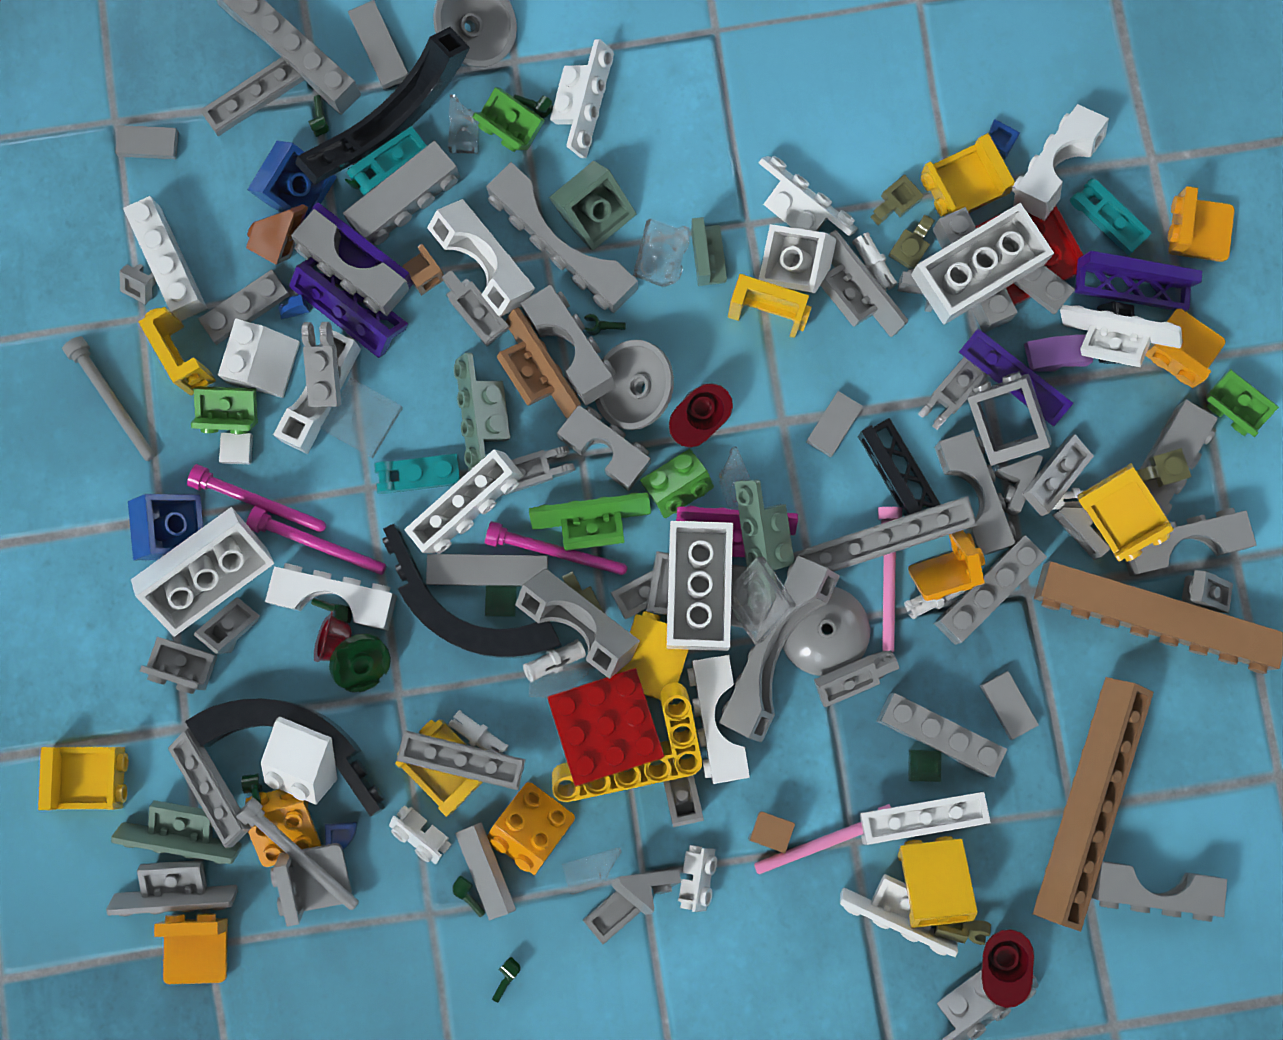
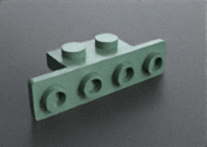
[454,353,510,471]
[735,480,794,602]
[111,800,242,864]

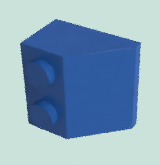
[247,141,337,221]
[128,494,203,561]

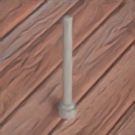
[62,336,155,461]
[235,797,359,910]

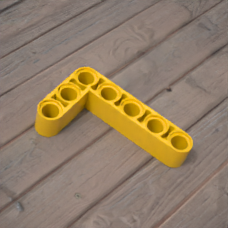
[552,682,702,802]

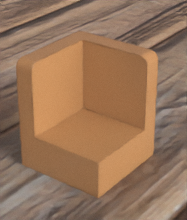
[402,244,444,296]
[748,811,795,853]

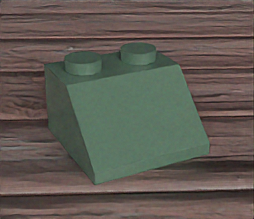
[549,161,637,251]

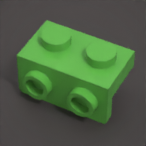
[472,87,545,152]
[1205,369,1279,437]
[191,386,258,435]
[640,448,714,518]

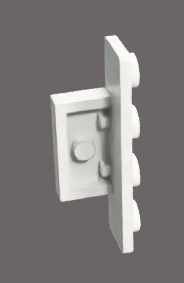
[550,39,614,158]
[759,156,858,236]
[1060,305,1183,368]
[840,874,958,957]

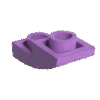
[1024,335,1093,371]

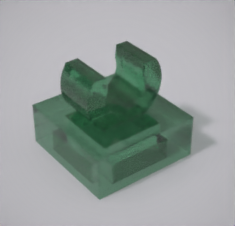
[908,750,941,782]

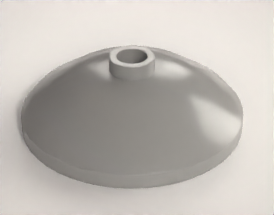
[433,0,517,68]
[595,340,674,430]
[782,587,870,676]

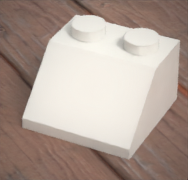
[759,224,837,293]
[218,319,300,398]
[261,716,337,805]

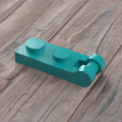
[346,126,427,196]
[1070,178,1152,256]
[374,453,461,494]

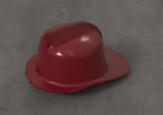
[669,383,733,448]
[314,611,351,662]
[981,929,1034,1008]

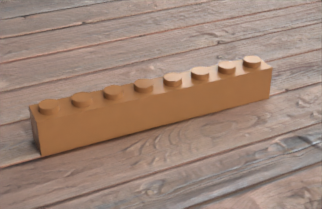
[1034,561,1283,674]
[1033,677,1154,932]

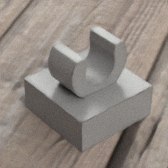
[119,264,156,305]

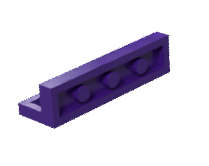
[312,202,413,289]
[1075,251,1203,312]
[289,257,408,358]
[958,328,1073,427]

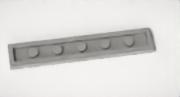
[793,496,977,572]

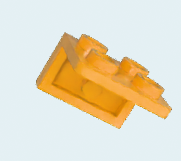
[1168,186,1234,262]
[1146,309,1225,388]
[908,530,985,601]
[487,782,575,876]
[245,789,321,867]
[154,913,228,984]

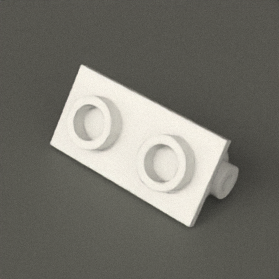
[389,805,452,864]
[678,845,717,912]

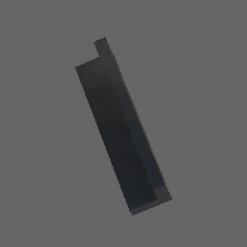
[858,418,941,516]

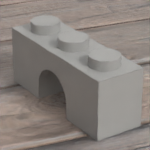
[557,405,651,491]

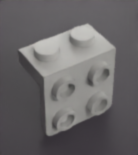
[271,843,353,927]

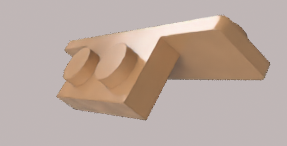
[497,307,581,419]

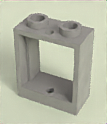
[967,372,1052,466]

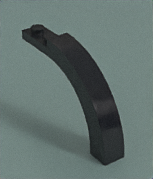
[295,27,470,185]
[382,524,562,658]
[185,698,385,817]

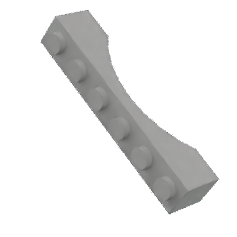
[216,0,361,115]
[486,162,638,313]
[719,556,840,743]

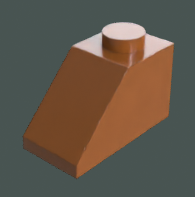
[246,204,308,265]

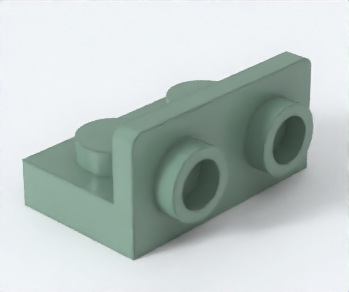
[691,217,727,286]

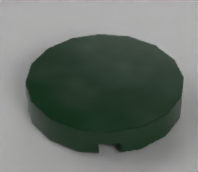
[329,634,391,692]

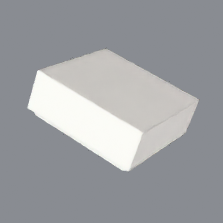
[219,433,253,464]

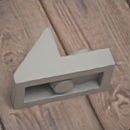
[994,455,1043,516]
[1052,507,1111,560]
[1182,570,1233,613]
[194,597,260,655]
[664,775,704,827]
[612,870,681,915]

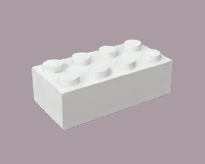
[911,202,1054,325]
[131,507,274,637]
[666,521,733,651]

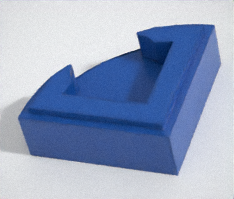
[989,119,1020,160]
[278,294,310,320]
[325,822,357,849]

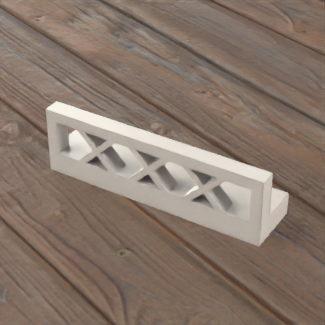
[860,792,991,845]

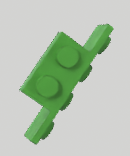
[529,492,651,551]

